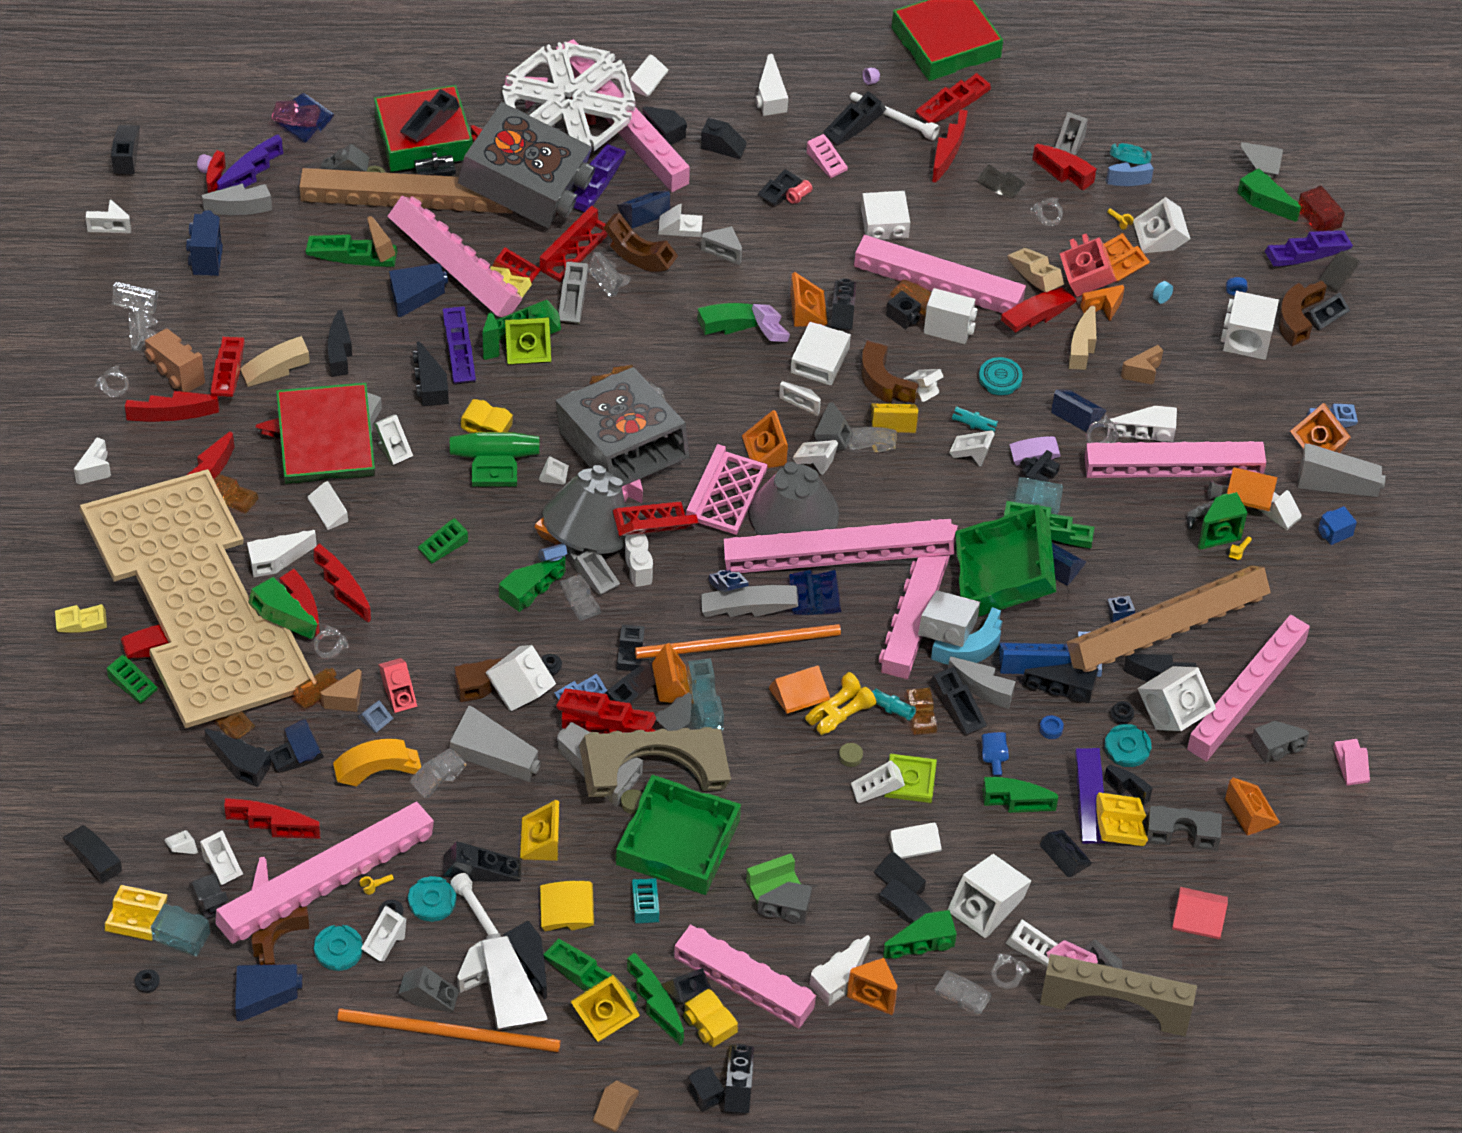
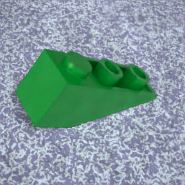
[1237,168,1301,222]
[496,299,561,340]
[499,556,566,612]
[248,577,318,639]
[883,910,957,959]

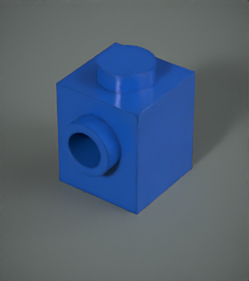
[1318,506,1357,545]

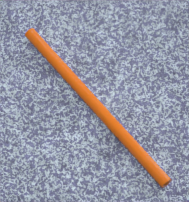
[635,624,841,659]
[337,1008,561,1052]

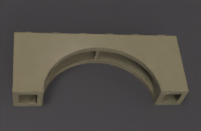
[579,727,731,797]
[1040,954,1197,1036]

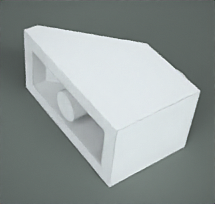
[457,941,488,993]

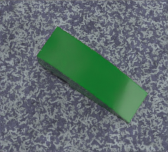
[697,303,759,335]
[982,777,1058,813]

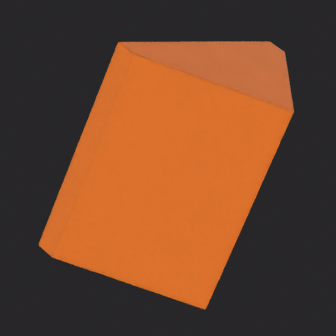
[790,272,828,327]
[1290,403,1351,453]
[742,410,788,471]
[1227,467,1277,511]
[652,643,693,704]
[769,665,830,714]
[1225,778,1280,836]
[847,958,898,1015]

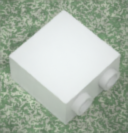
[861,191,910,240]
[924,288,978,344]

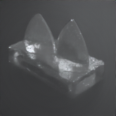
[588,252,631,297]
[112,282,158,314]
[128,303,158,351]

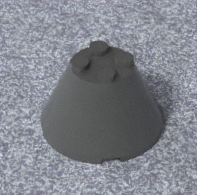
[749,462,839,536]
[542,465,629,554]

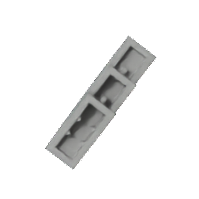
[702,585,798,618]

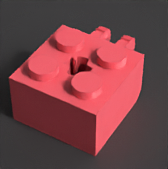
[1060,233,1116,297]

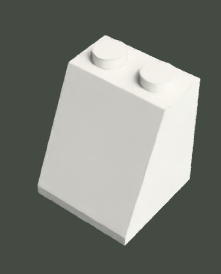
[948,854,1031,938]

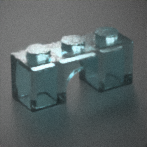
[687,658,724,731]

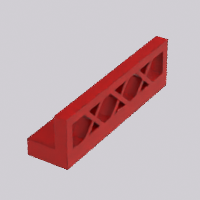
[540,206,608,282]
[613,502,699,536]

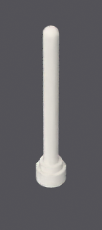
[850,92,940,141]
[451,873,498,935]

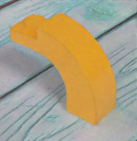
[333,739,422,787]

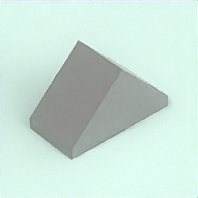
[1055,112,1088,155]
[701,226,742,265]

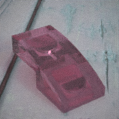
[271,101,320,127]

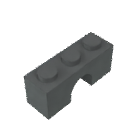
[1147,806,1222,851]

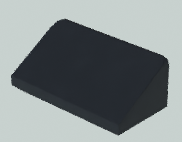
[1304,293,1351,330]
[1040,830,1092,877]
[874,851,926,895]
[661,968,712,1003]

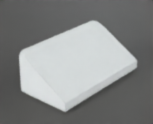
[630,54,668,97]
[308,481,348,530]
[889,823,942,859]

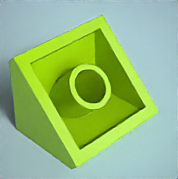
[505,318,551,364]

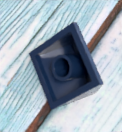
[617,191,670,229]
[1051,389,1107,433]
[1052,543,1086,586]

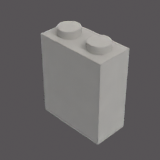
[918,590,980,647]

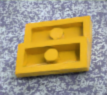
[1096,793,1148,846]
[540,881,594,932]
[105,885,168,941]

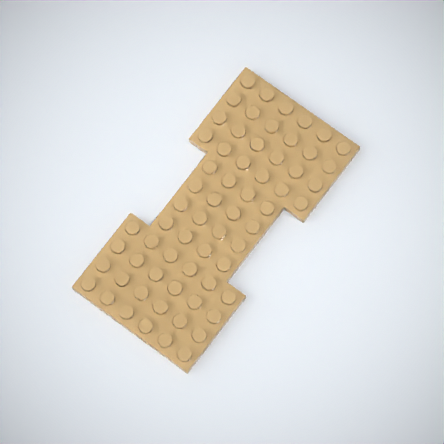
[79,469,317,728]

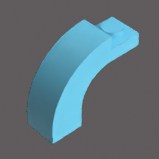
[931,607,1003,665]

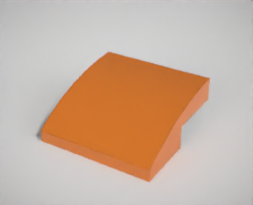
[1104,233,1150,283]

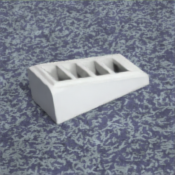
[851,761,905,803]
[1006,920,1058,966]

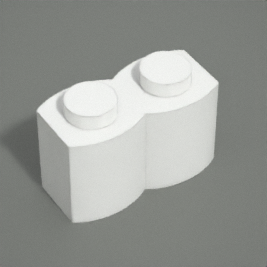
[625,534,653,587]

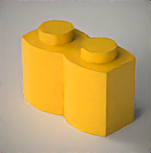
[461,399,513,433]
[683,989,738,1047]

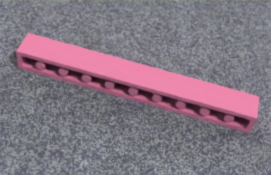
[556,39,690,192]
[724,519,954,573]
[216,802,434,944]

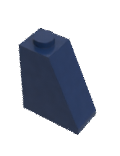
[389,263,448,317]
[235,964,303,1021]

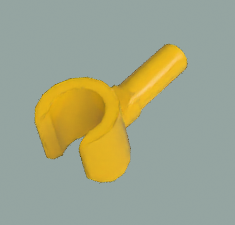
[1107,208,1134,230]
[1229,536,1252,560]
[359,874,394,895]

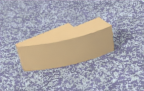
[1007,248,1064,292]
[1069,306,1096,370]
[240,336,310,387]

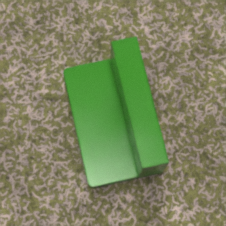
[746,854,800,904]

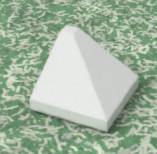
[539,456,568,485]
[165,830,198,854]

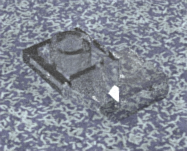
[409,748,467,798]

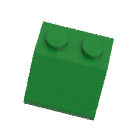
[1198,492,1247,550]

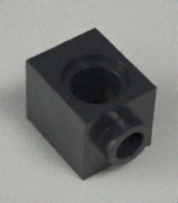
[886,290,921,330]
[688,1066,725,1112]

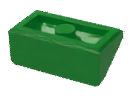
[483,313,500,360]

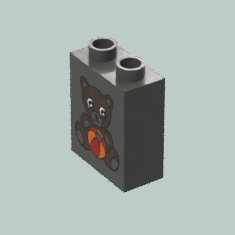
[458,102,595,228]
[556,367,690,486]

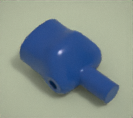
[981,732,1009,777]

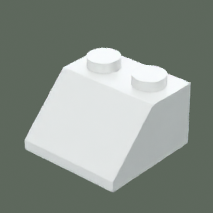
[1133,197,1190,253]
[485,645,556,711]

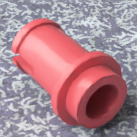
[786,180,813,204]

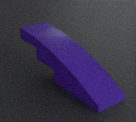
[217,134,283,190]
[573,144,626,212]
[1265,231,1353,266]
[443,306,476,384]
[1075,748,1106,844]

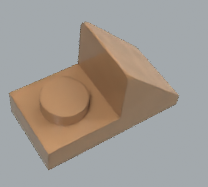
[1121,345,1163,384]

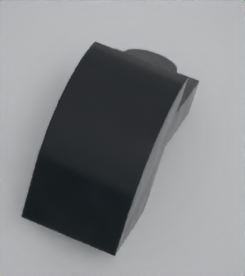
[189,873,229,919]

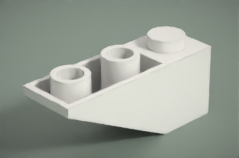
[1107,406,1177,442]
[247,530,317,577]
[810,935,870,1006]

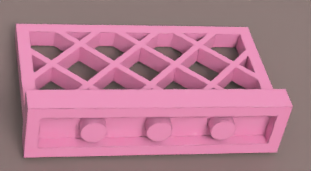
[686,444,768,535]

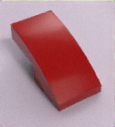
[206,150,226,193]

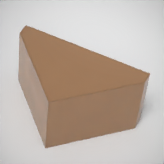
[320,669,363,712]
[593,1081,639,1133]

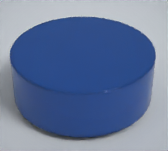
[1226,277,1248,296]
[1040,715,1064,739]

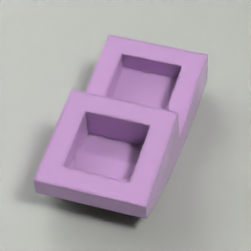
[752,304,790,342]
[1010,437,1061,466]

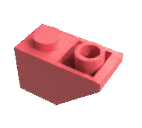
[378,658,417,713]

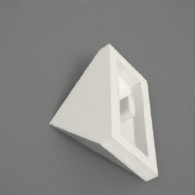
[779,381,821,416]

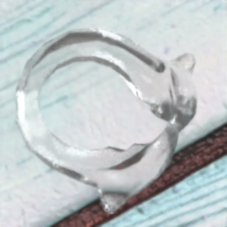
[1030,197,1063,226]
[94,365,129,397]
[1086,415,1119,443]
[313,625,349,659]
[991,953,1030,989]

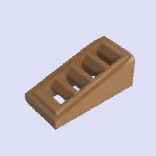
[367,216,395,262]

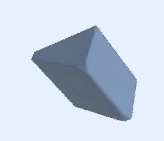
[357,700,393,733]

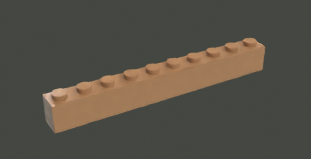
[300,168,513,213]
[1067,566,1271,672]

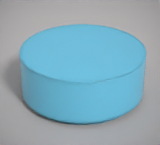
[1153,281,1173,303]

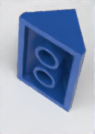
[999,642,1072,674]

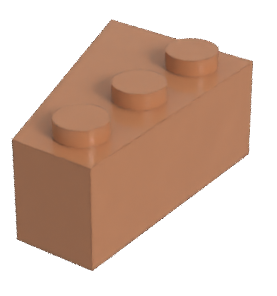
[144,328,205,392]

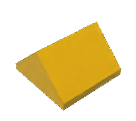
[871,403,918,433]
[520,800,559,861]
[571,975,640,1042]

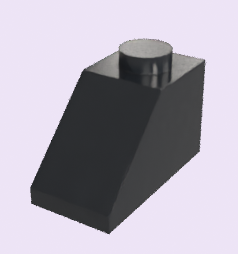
[642,106,687,145]
[701,117,747,159]

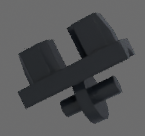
[414,151,456,177]
[1020,450,1060,492]

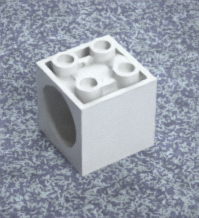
[1221,291,1279,360]
[1137,666,1216,731]

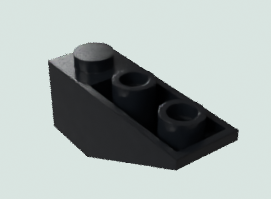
[111,125,140,174]
[831,278,856,329]
[413,341,449,406]
[605,661,656,704]
[1022,663,1099,703]
[205,728,271,787]
[443,841,522,882]
[503,920,547,1000]
[724,1044,754,1113]

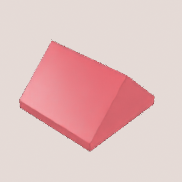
[1172,887,1228,940]

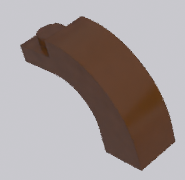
[603,213,678,272]
[1279,280,1327,347]
[861,340,919,404]
[252,906,309,965]

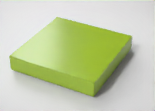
[884,754,937,803]

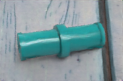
[952,406,998,432]
[872,688,916,721]

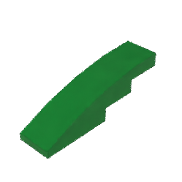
[306,235,398,267]
[1004,501,1095,548]
[543,939,638,1004]
[627,952,684,1045]

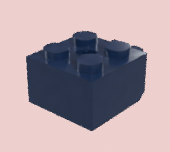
[186,210,223,276]

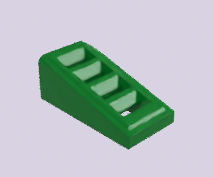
[418,518,468,564]
[107,655,158,704]

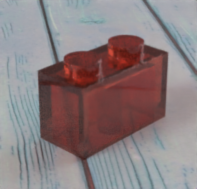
[1298,185,1345,232]

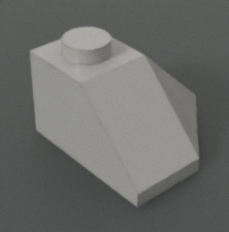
[1241,142,1283,178]

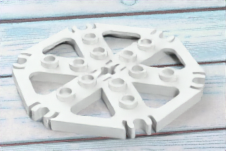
[502,42,636,151]

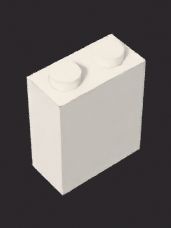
[791,322,851,386]

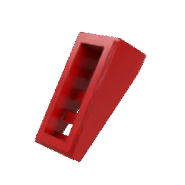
[493,247,541,283]

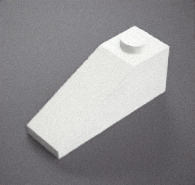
[755,54,788,116]

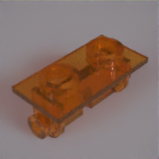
[292,668,339,708]

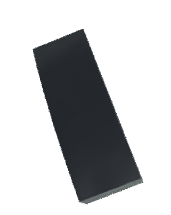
[400,89,460,142]
[823,91,886,145]
[328,310,352,377]
[1123,654,1197,682]
[930,667,987,735]
[63,825,122,883]

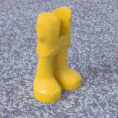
[805,672,876,735]

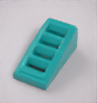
[632,878,660,923]

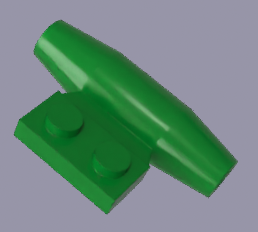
[450,432,540,487]

